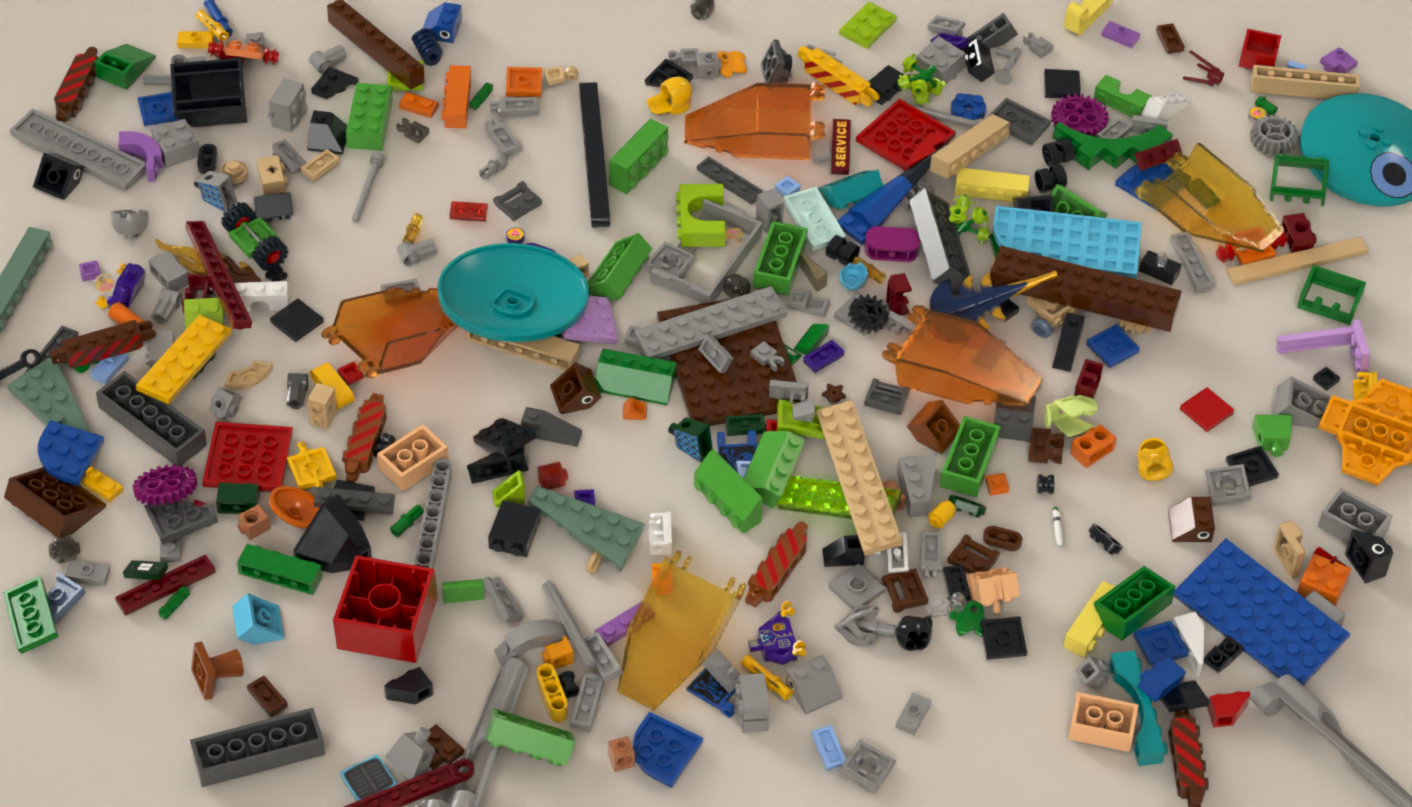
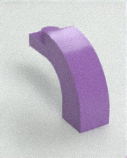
[118,131,163,182]

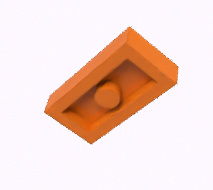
[399,92,439,118]

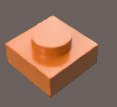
[985,473,1009,495]

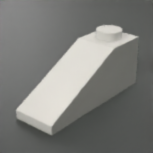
[1172,611,1205,676]

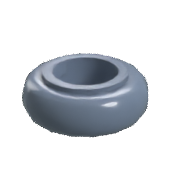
[1031,318,1053,338]

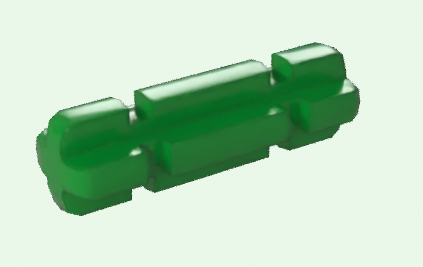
[469,82,493,110]
[158,586,190,619]

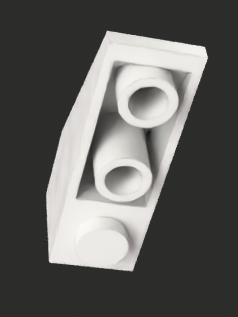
[1141,92,1191,120]

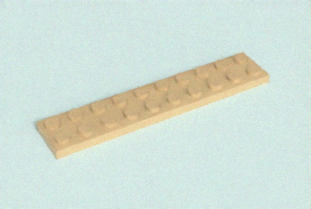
[816,400,903,556]

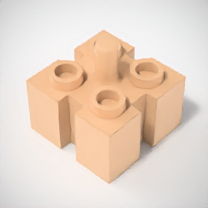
[966,567,1020,613]

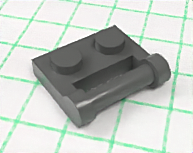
[493,181,542,221]
[864,378,910,415]

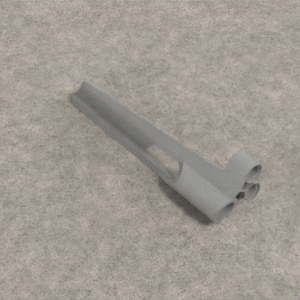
[413,657,530,807]
[1250,674,1412,807]

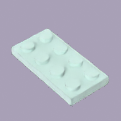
[783,187,846,251]

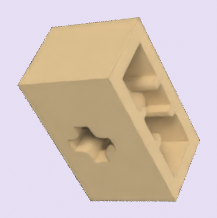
[257,155,288,195]
[307,383,337,429]

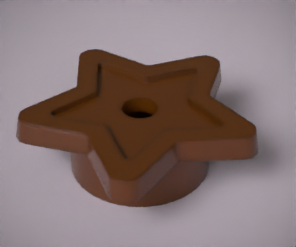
[821,383,846,403]

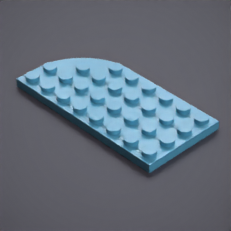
[993,206,1142,279]

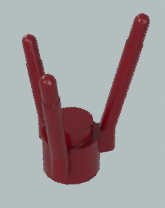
[1183,50,1225,87]

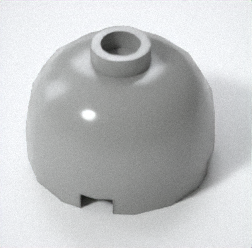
[111,210,148,238]

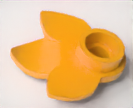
[717,51,747,78]

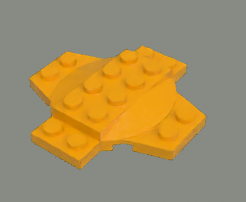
[1318,378,1412,486]

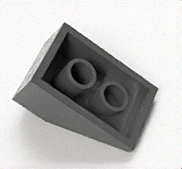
[994,391,1036,442]

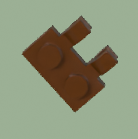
[1028,427,1064,464]
[427,724,465,770]

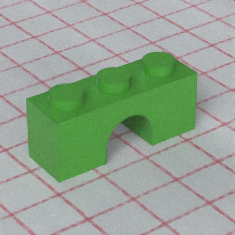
[1094,75,1152,117]

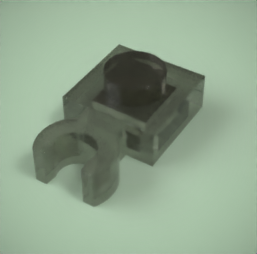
[396,118,429,144]

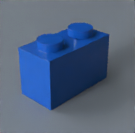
[1137,657,1186,703]

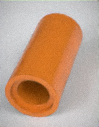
[108,302,144,325]

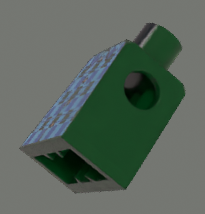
[668,417,713,462]

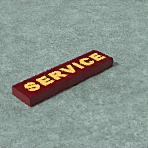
[831,119,851,175]

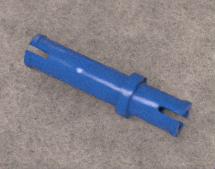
[203,0,233,37]

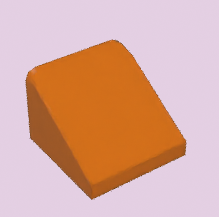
[623,397,646,420]

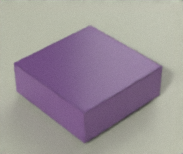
[79,261,101,281]

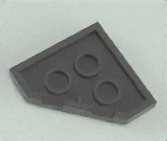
[144,501,218,545]

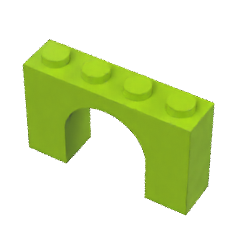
[676,184,726,247]

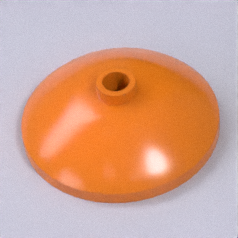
[269,486,319,529]

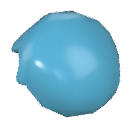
[839,263,868,291]

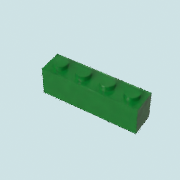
[237,544,322,595]

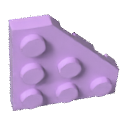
[562,296,618,344]

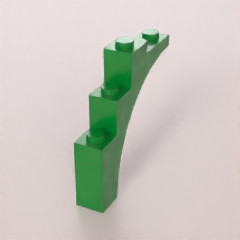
[1052,122,1173,170]

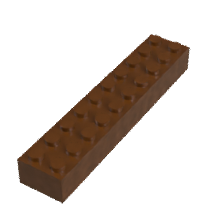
[990,245,1182,332]

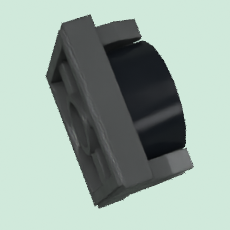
[761,39,792,89]

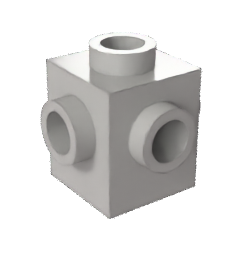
[695,52,722,78]
[209,388,243,419]
[1076,656,1112,689]

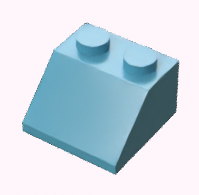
[232,593,284,645]

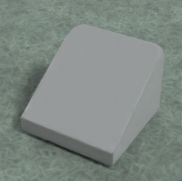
[792,400,815,422]

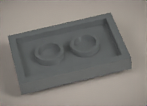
[988,98,1051,145]

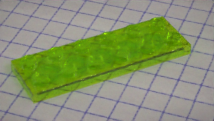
[777,476,902,519]

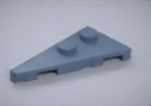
[48,572,86,623]

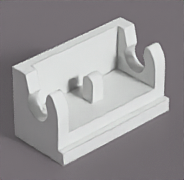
[649,511,672,555]

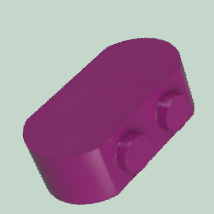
[864,226,921,262]

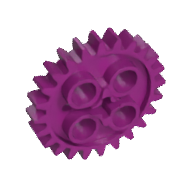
[1051,94,1109,136]
[132,464,198,506]

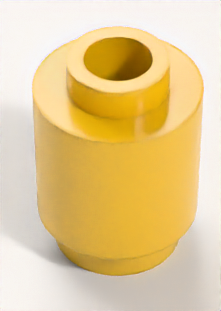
[928,500,956,528]

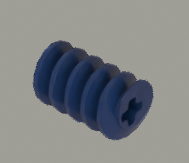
[411,28,443,66]

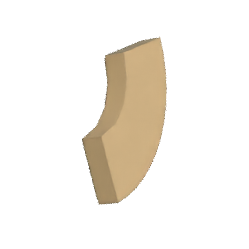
[224,360,273,390]

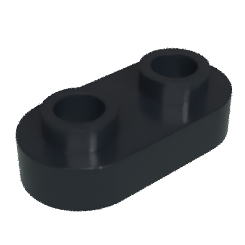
[197,144,218,175]
[1088,524,1123,555]

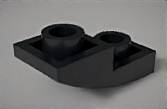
[1203,635,1244,673]

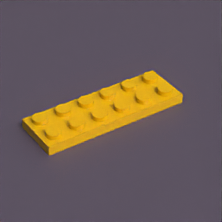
[136,315,232,405]

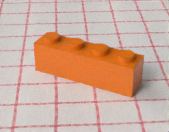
[441,65,471,128]

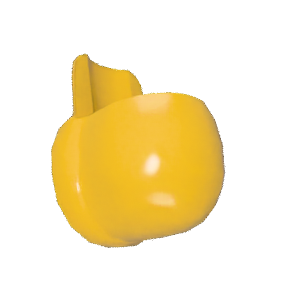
[647,77,692,115]
[1137,438,1173,481]

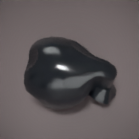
[896,616,933,651]

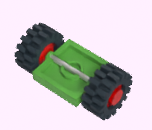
[221,202,288,271]

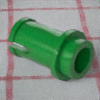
[1255,96,1278,116]

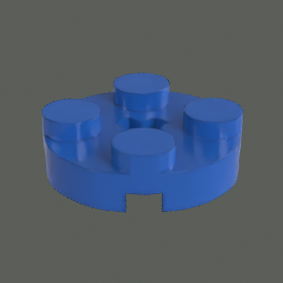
[950,93,986,120]

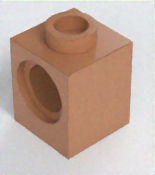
[237,504,270,540]
[608,736,635,772]

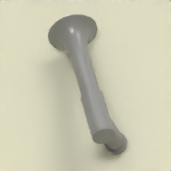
[994,47,1022,85]

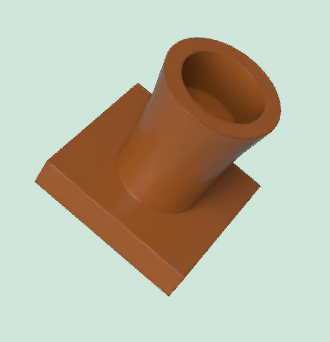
[191,641,244,700]

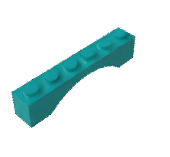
[1109,650,1167,766]

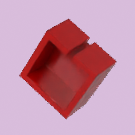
[1238,28,1282,69]

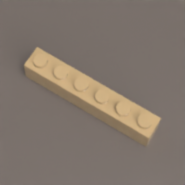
[1250,65,1360,99]
[930,114,1010,179]
[467,331,580,371]

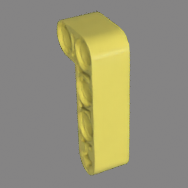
[1064,0,1113,35]

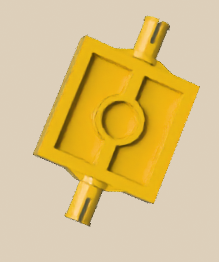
[287,441,337,490]

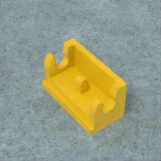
[1352,372,1377,400]

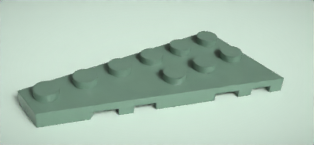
[7,357,90,432]
[528,486,645,572]

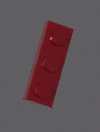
[1135,139,1183,171]

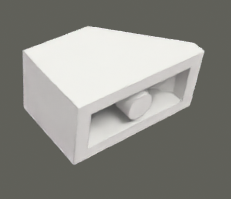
[887,532,911,573]

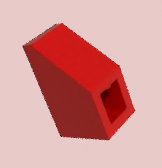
[1207,691,1251,728]

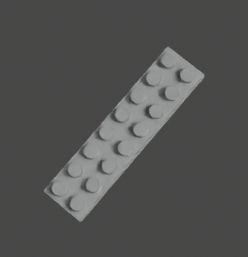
[10,108,146,190]
[634,286,787,359]

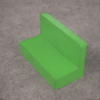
[442,579,484,604]

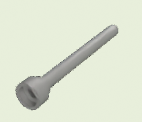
[910,104,984,127]
[352,153,385,222]

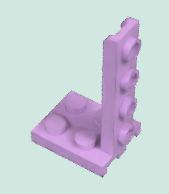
[1276,319,1370,379]

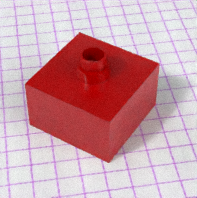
[333,555,438,663]

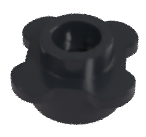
[265,266,287,282]

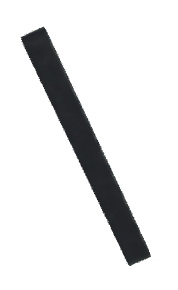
[579,82,610,227]

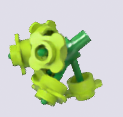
[897,54,946,105]
[949,195,990,245]

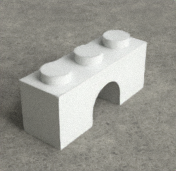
[234,281,289,312]

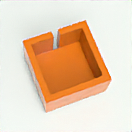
[1297,554,1352,606]

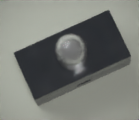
[1139,250,1182,286]

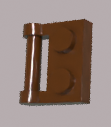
[947,534,1000,574]
[881,568,928,613]

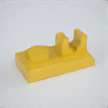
[81,466,124,503]

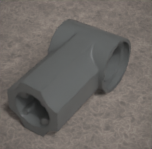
[286,373,308,409]

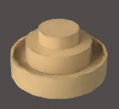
[221,161,248,184]

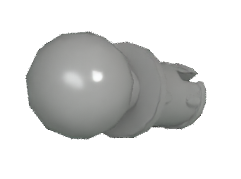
[479,154,507,180]

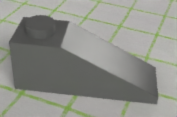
[968,13,1018,49]
[521,407,582,447]

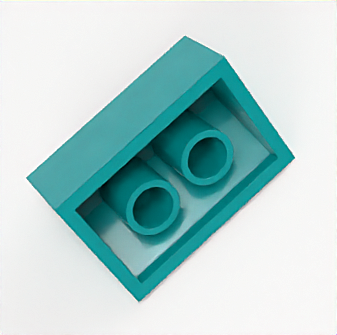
[817,169,883,210]

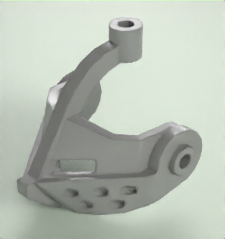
[834,605,880,647]

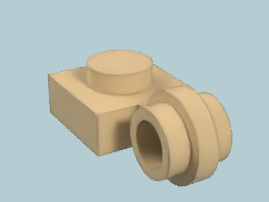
[544,66,579,86]

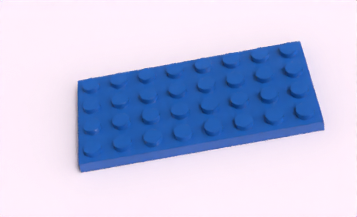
[1174,538,1350,685]

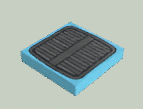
[340,754,397,801]

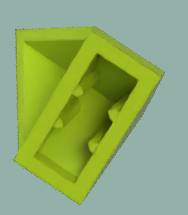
[492,470,525,507]

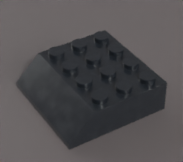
[170,58,247,127]

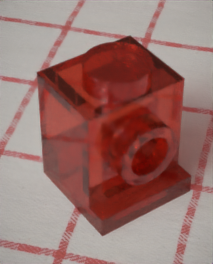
[537,462,568,490]

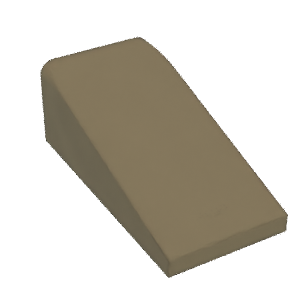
[800,252,828,292]

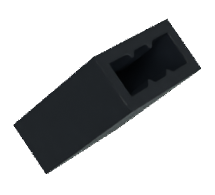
[488,500,541,557]

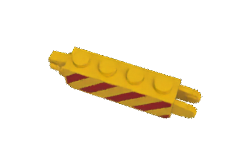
[797,46,880,107]

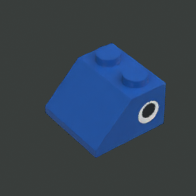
[422,2,462,43]

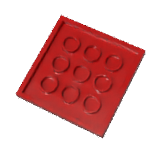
[856,99,956,171]
[202,422,293,492]

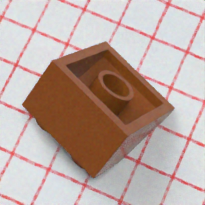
[907,400,960,454]

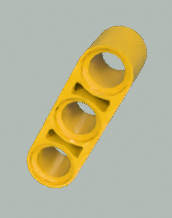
[310,362,355,410]
[536,663,568,723]

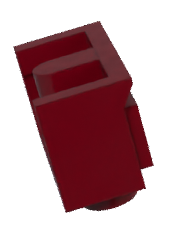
[886,273,912,316]
[181,274,214,314]
[1074,359,1104,399]

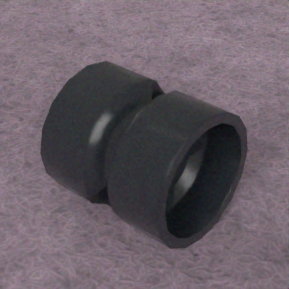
[1042,138,1075,166]
[1034,165,1067,193]
[826,235,860,266]

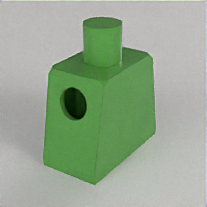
[1252,415,1292,457]

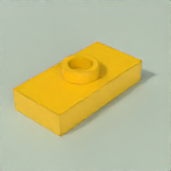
[177,31,214,49]

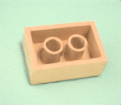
[377,424,448,491]
[1068,692,1138,752]

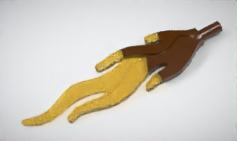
[155,239,261,283]

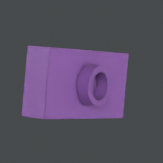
[1101,21,1140,48]

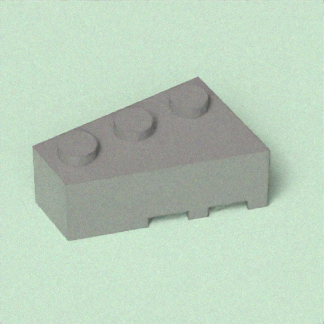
[897,453,937,518]

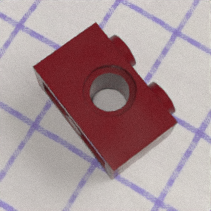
[1280,213,1317,253]

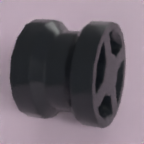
[1037,474,1054,494]

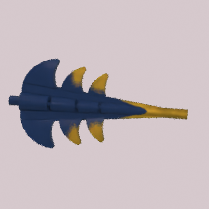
[924,270,1058,343]

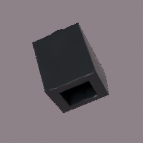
[822,535,865,567]
[384,666,433,705]

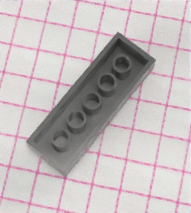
[909,188,973,295]
[96,371,207,467]
[190,708,325,787]

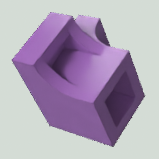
[1320,47,1358,73]

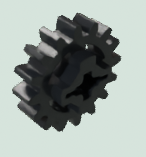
[848,294,889,334]

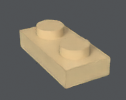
[301,149,340,182]

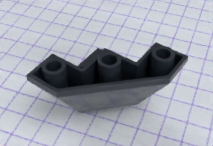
[293,494,372,573]

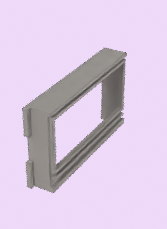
[650,199,763,303]

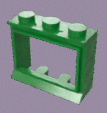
[1270,154,1329,206]
[1297,265,1366,325]

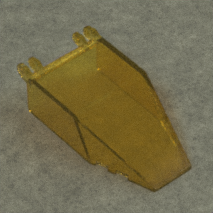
[1135,142,1285,252]
[617,550,746,710]

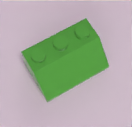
[1051,184,1108,218]

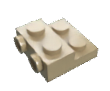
[1026,296,1078,328]
[1273,521,1305,578]

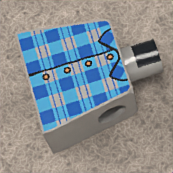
[194,171,237,212]

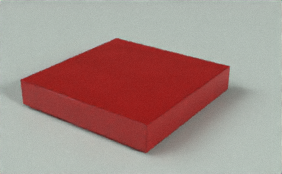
[1180,387,1234,432]

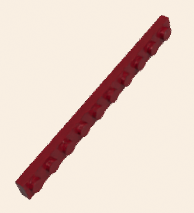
[185,221,252,330]

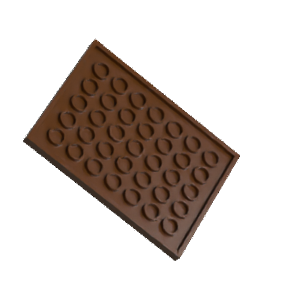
[657,298,801,426]

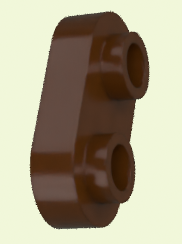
[983,526,1023,551]

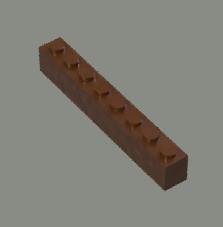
[327,0,425,90]

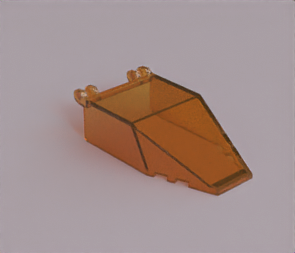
[684,82,825,160]
[321,287,458,379]
[882,305,1043,405]

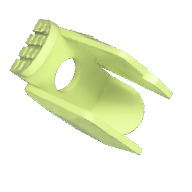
[1043,395,1098,437]

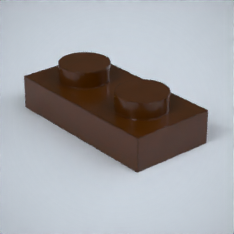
[1156,23,1185,54]
[247,675,288,717]

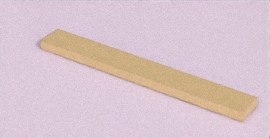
[1227,237,1368,286]

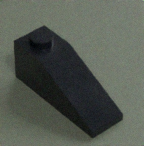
[1052,312,1085,372]
[467,446,529,484]

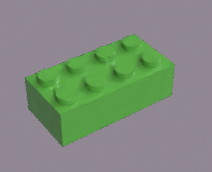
[346,83,393,151]
[609,118,669,194]
[753,221,808,296]
[940,416,1001,497]

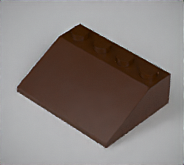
[4,467,106,538]

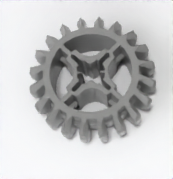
[1250,115,1299,156]

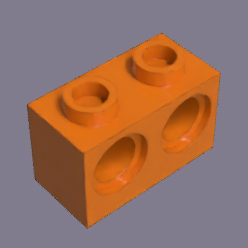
[1070,424,1117,468]

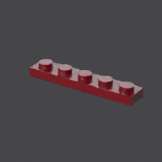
[115,554,216,615]

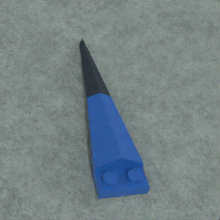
[837,143,949,245]

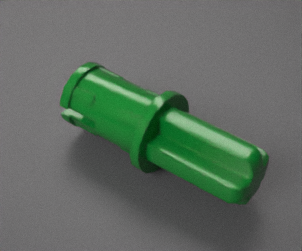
[390,505,424,537]

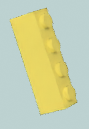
[954,168,1030,202]
[1063,581,1115,658]

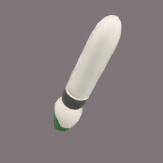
[1052,507,1063,547]

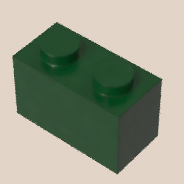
[216,482,260,514]

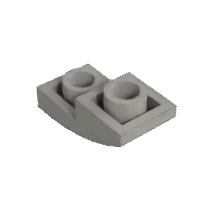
[808,131,832,162]

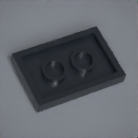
[473,418,537,457]

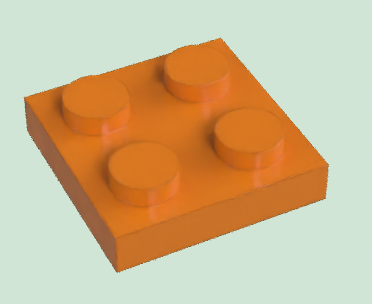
[506,67,542,97]

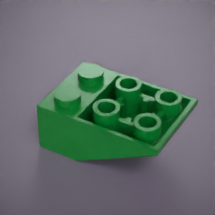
[94,44,156,90]

